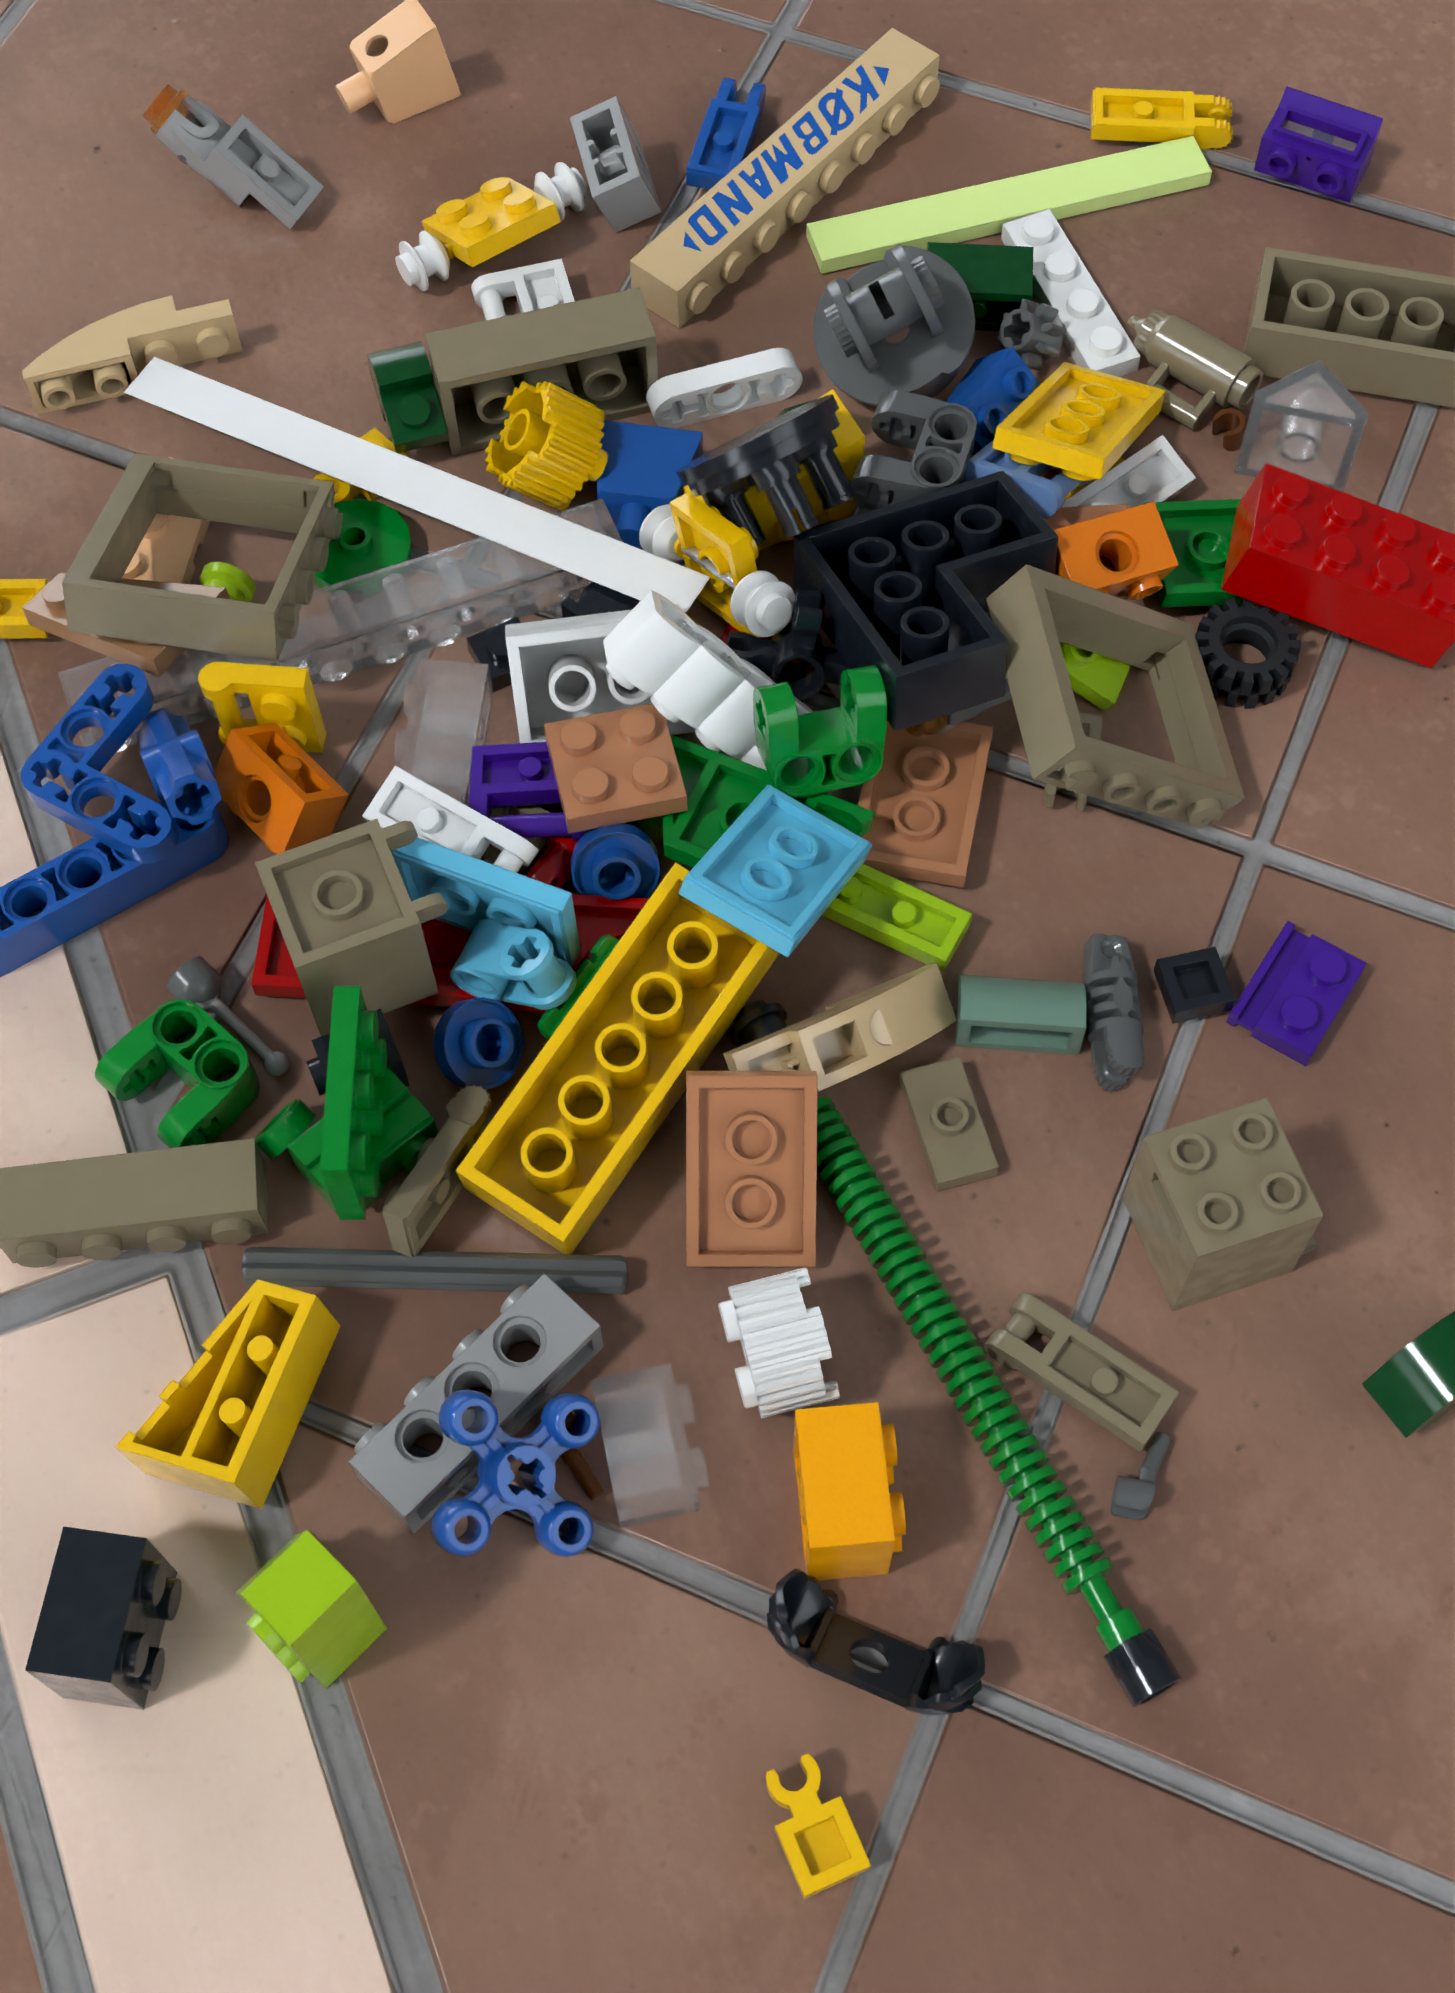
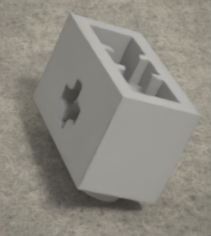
[570,96,662,233]

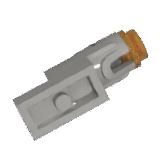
[143,84,324,229]

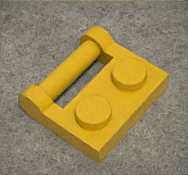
[198,662,327,753]

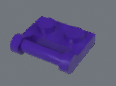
[469,742,591,846]

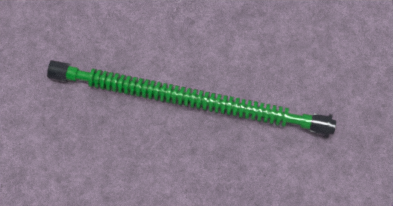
[729,1000,1182,1708]

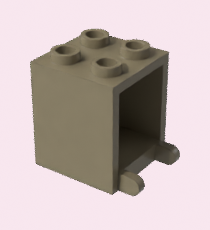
[255,819,448,1037]
[1122,1098,1324,1312]

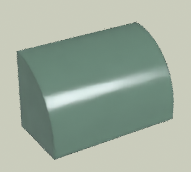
[955,974,1086,1055]

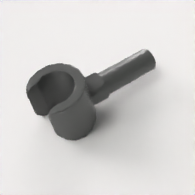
[1110,1432,1171,1520]

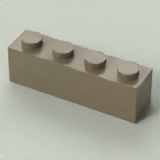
[0,1138,269,1268]

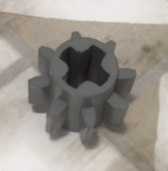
[996,299,1067,371]

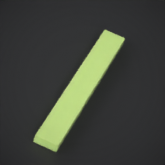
[806,136,1212,274]

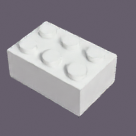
[505,604,696,743]

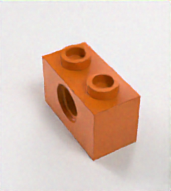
[1054,501,1179,600]
[214,723,349,855]

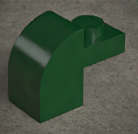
[367,341,449,453]
[1362,1311,1455,1438]

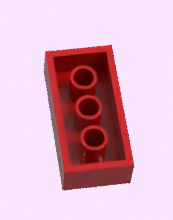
[1221,463,1455,668]

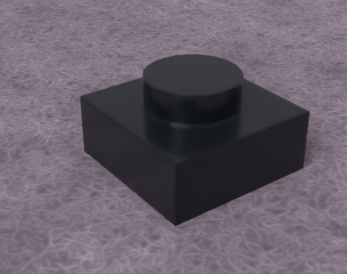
[466,616,521,693]
[1153,946,1235,1024]

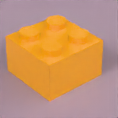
[793,1402,906,1581]

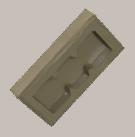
[899,1056,999,1192]

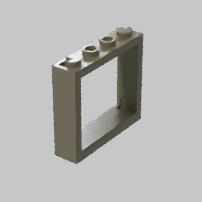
[62,453,343,662]
[986,564,1245,828]

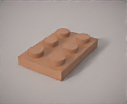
[858,721,993,888]
[686,1071,818,1267]

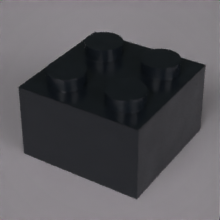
[25,1526,182,1710]

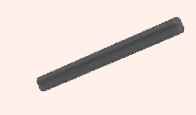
[241,1247,628,1294]

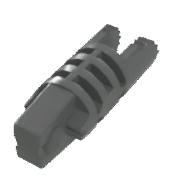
[1082,934,1145,1093]

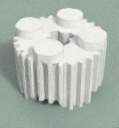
[718,1267,840,1418]

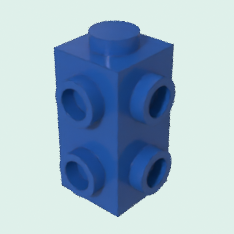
[946,346,1041,456]

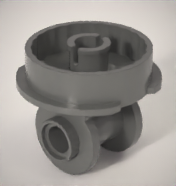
[813,244,975,407]

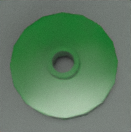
[314,499,413,599]

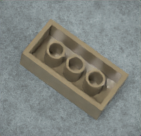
[1243,247,1455,408]
[425,287,658,456]

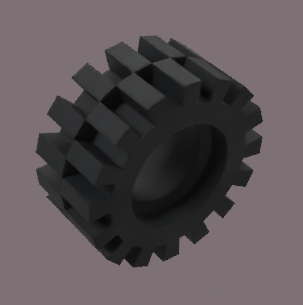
[1195,598,1301,709]

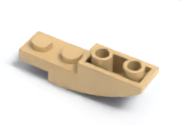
[22,295,243,415]
[723,963,957,1092]

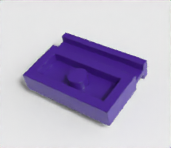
[1226,921,1367,1067]

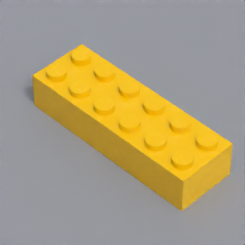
[456,862,780,1254]

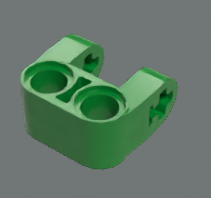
[753,665,887,797]
[95,999,260,1148]

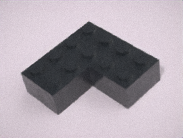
[794,471,1058,732]

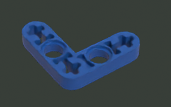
[21,663,178,864]

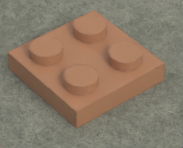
[544,703,688,834]

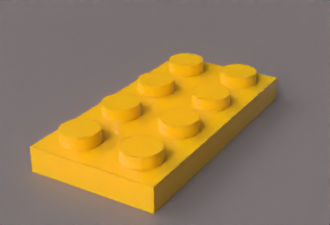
[992,362,1166,481]

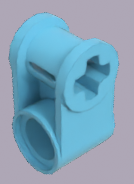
[450,919,577,1010]

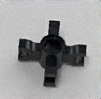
[727,588,850,702]

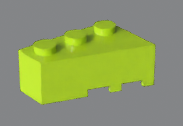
[235,1530,387,1689]

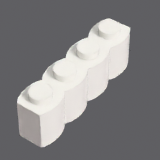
[603,590,813,771]

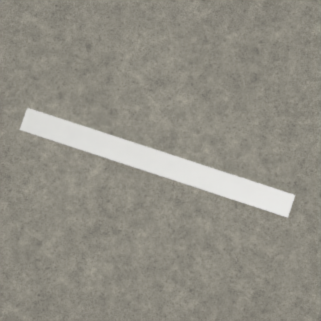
[124,357,710,614]

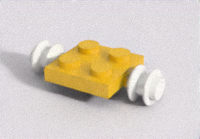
[395,162,587,291]
[639,492,795,638]

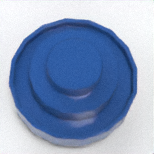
[570,823,660,900]
[433,997,524,1089]

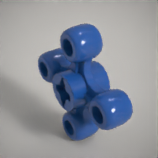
[431,1389,600,1557]

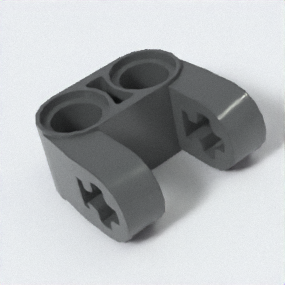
[850,390,977,510]

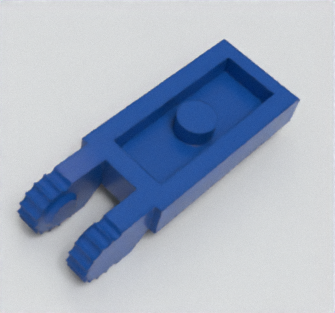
[686,77,766,189]

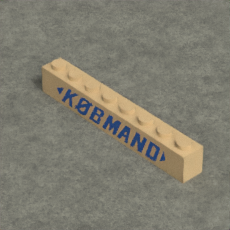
[630,28,940,329]

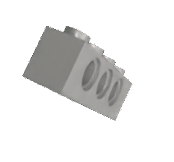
[349,1274,604,1534]

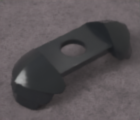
[766,1569,985,1715]

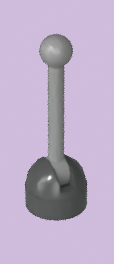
[167,956,289,1076]

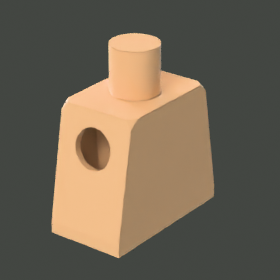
[335,0,461,124]

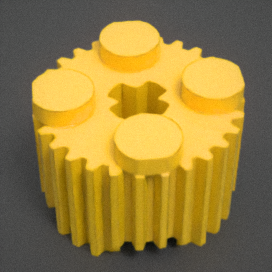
[485,381,608,511]

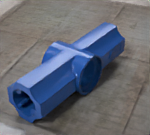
[136,708,222,826]

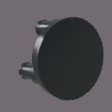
[676,394,856,545]

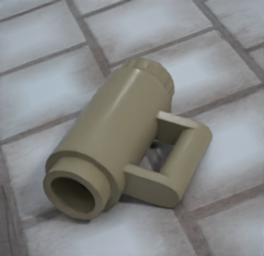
[1128,309,1264,431]

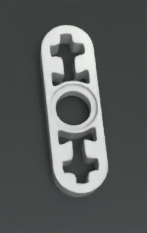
[646,348,803,428]

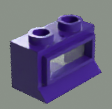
[1254,86,1383,203]

